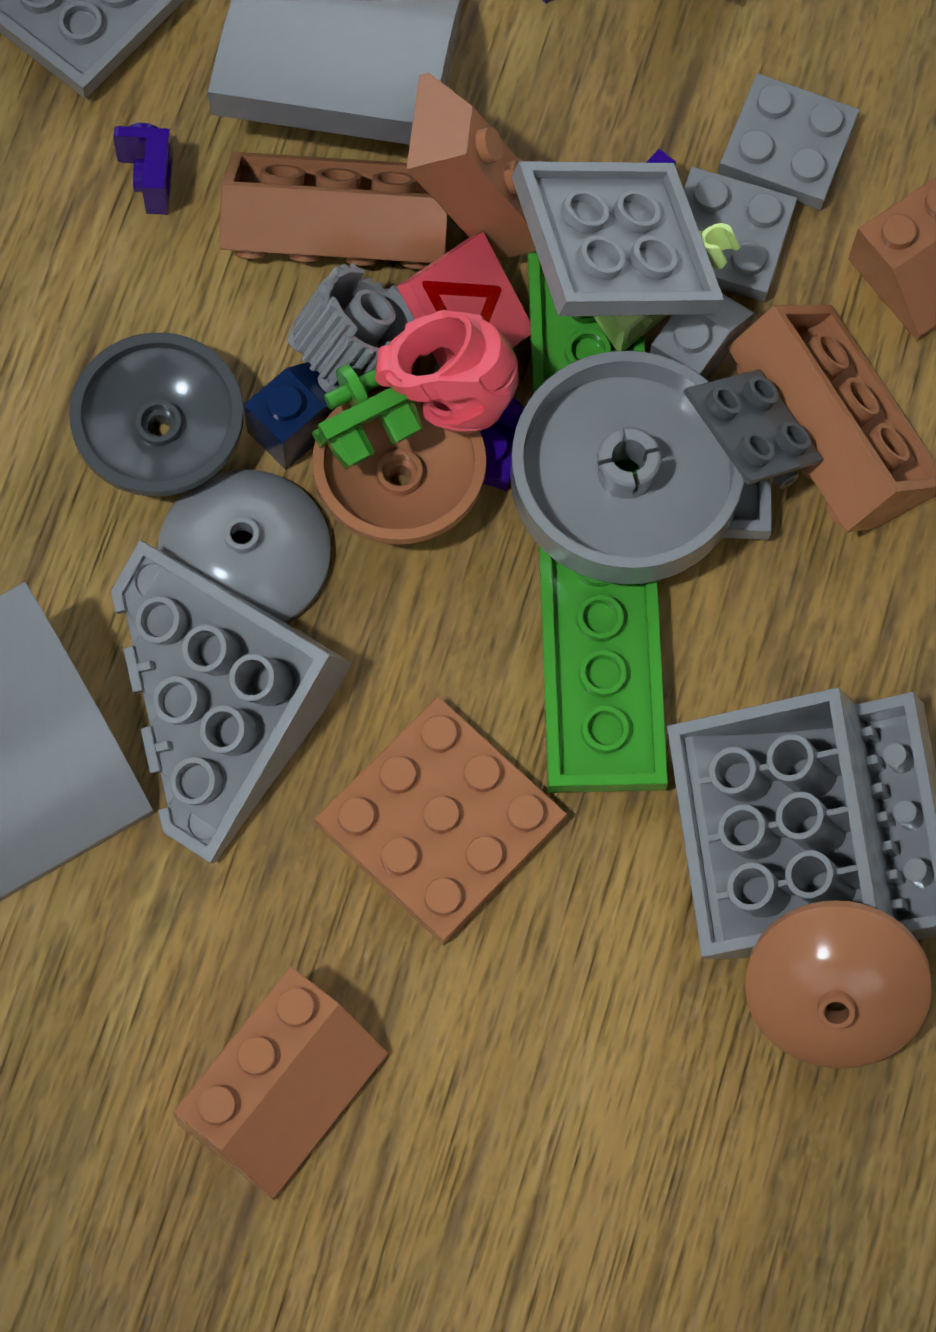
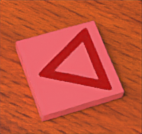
[397,232,530,368]

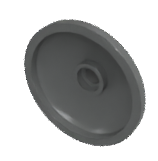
[69,333,244,496]

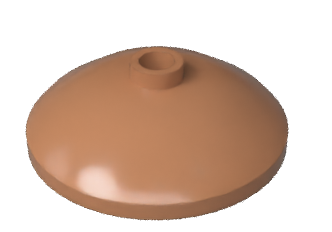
[312,385,486,544]
[745,900,931,1069]

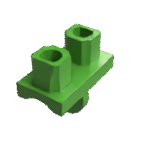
[312,364,423,470]

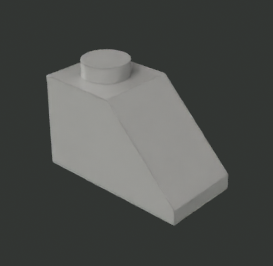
[650,294,754,381]

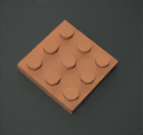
[314,696,567,945]

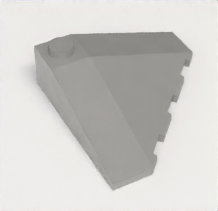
[111,540,352,863]

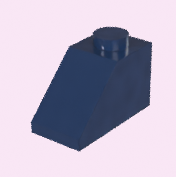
[244,362,334,470]

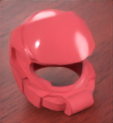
[375,310,519,434]

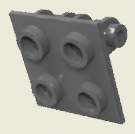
[683,369,824,489]

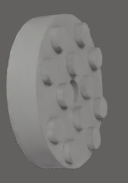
[510,351,744,584]

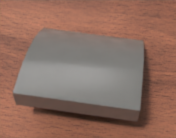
[208,0,463,145]
[0,582,154,901]
[667,687,936,959]

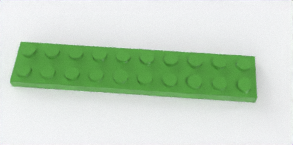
[527,251,668,793]

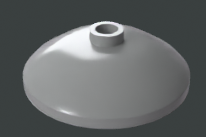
[157,469,331,624]

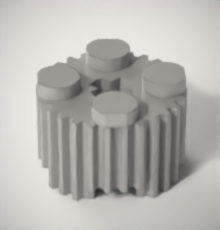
[287,263,414,393]

